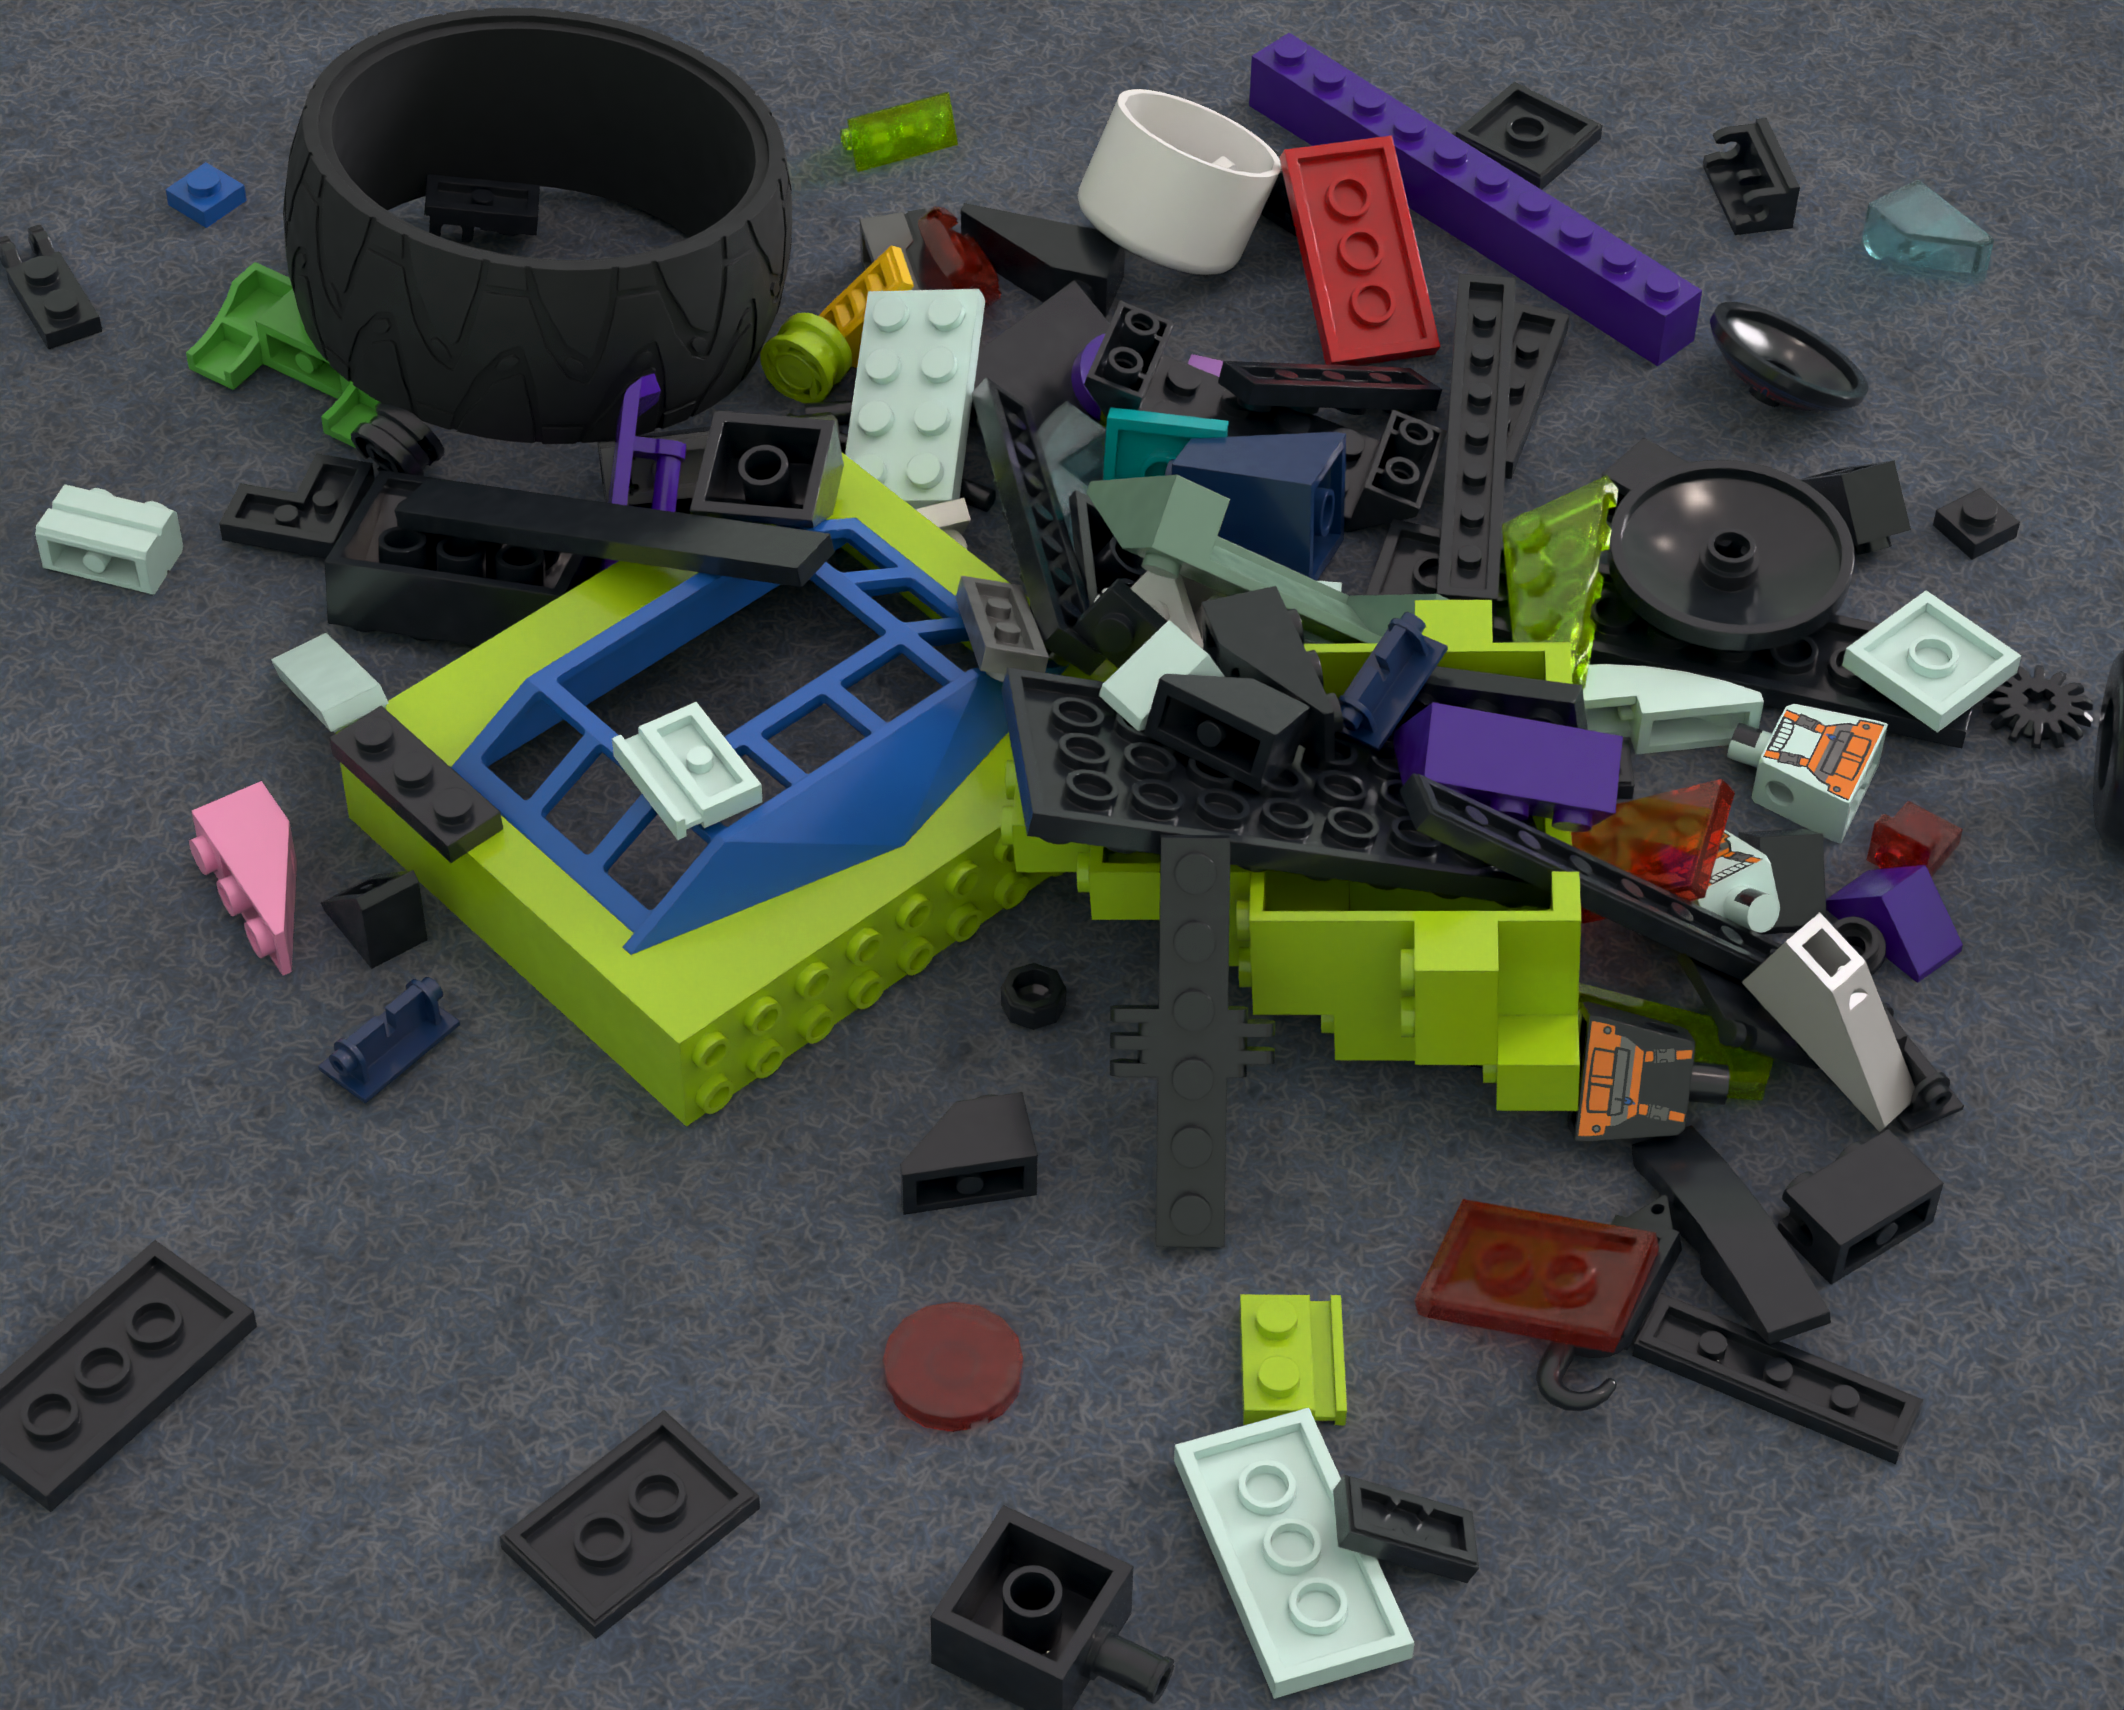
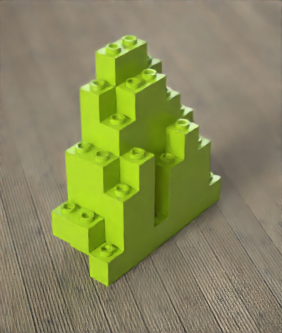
[1001,600,1581,1111]

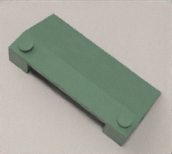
[1086,475,1449,644]

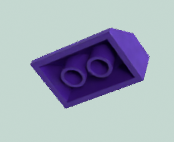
[1393,702,1623,832]

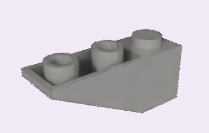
[1742,912,1915,1132]

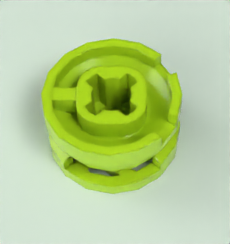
[760,313,852,404]

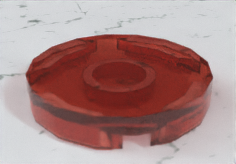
[918,206,1001,310]
[883,1302,1023,1432]

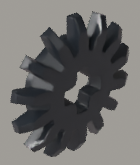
[1982,665,2093,749]

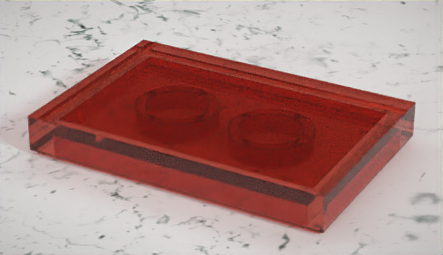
[1571,779,1735,924]
[1414,1199,1659,1353]

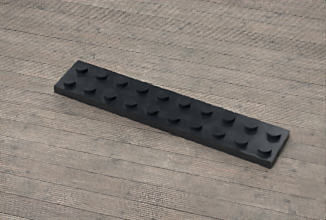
[1365,519,1972,749]

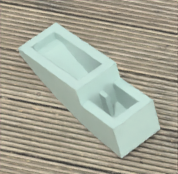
[1572,664,1764,754]

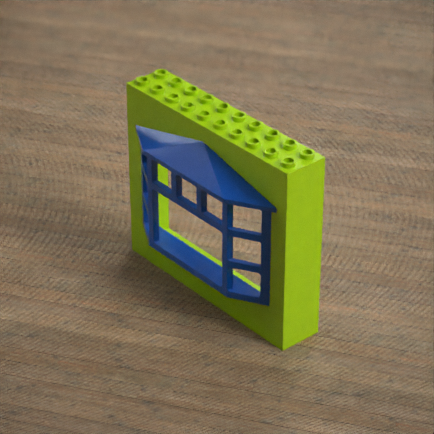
[335,453,1118,1127]

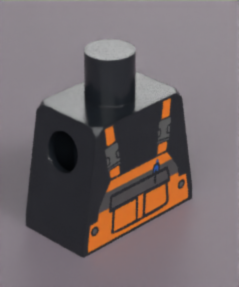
[1567,1001,1729,1142]

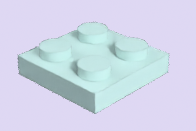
[1842,591,2021,733]

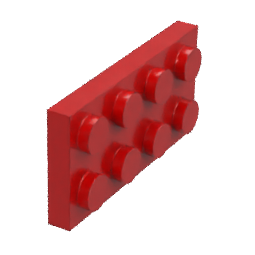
[1279,135,1440,366]

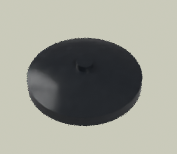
[1607,460,1855,651]

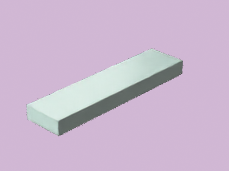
[271,633,389,733]

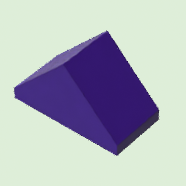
[1826,865,1963,983]

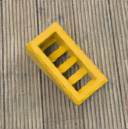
[819,245,914,368]

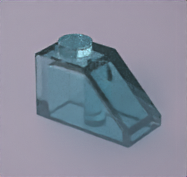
[1860,179,1994,284]

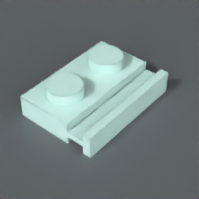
[612,702,762,840]

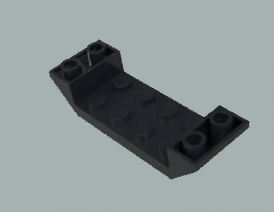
[1084,301,1447,533]

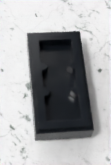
[1333,1475,1479,1583]

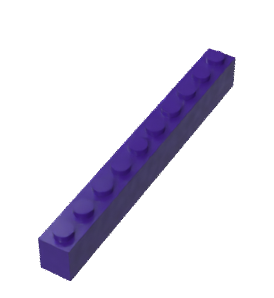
[1249,33,1702,367]

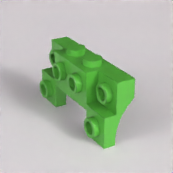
[186,262,379,448]

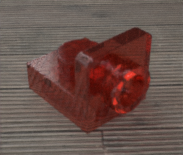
[1866,801,1963,877]

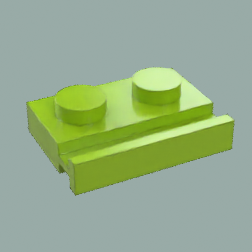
[1239,1294,1347,1425]

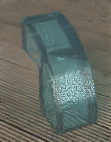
[1038,401,1106,550]

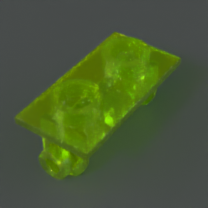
[840,92,958,172]

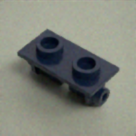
[1338,612,1448,751]
[318,977,460,1104]

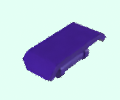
[600,373,687,572]

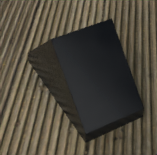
[1738,829,1826,934]
[321,870,428,969]

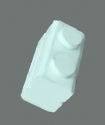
[35,484,183,595]

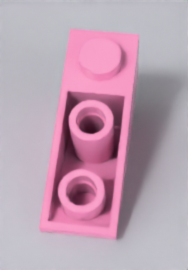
[189,781,297,976]

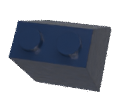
[1165,432,1346,581]

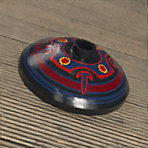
[1710,302,1869,411]

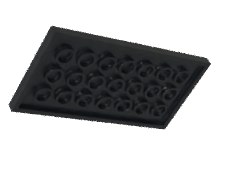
[1001,667,1551,909]

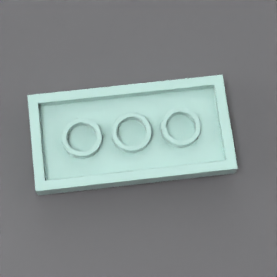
[845,289,985,509]
[1174,1408,1414,1699]

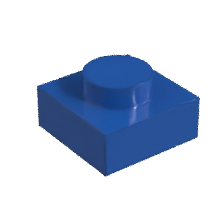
[165,162,247,228]

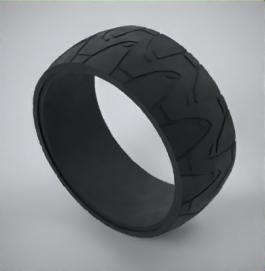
[283,8,793,444]

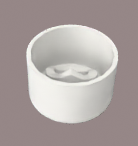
[1078,89,1281,275]

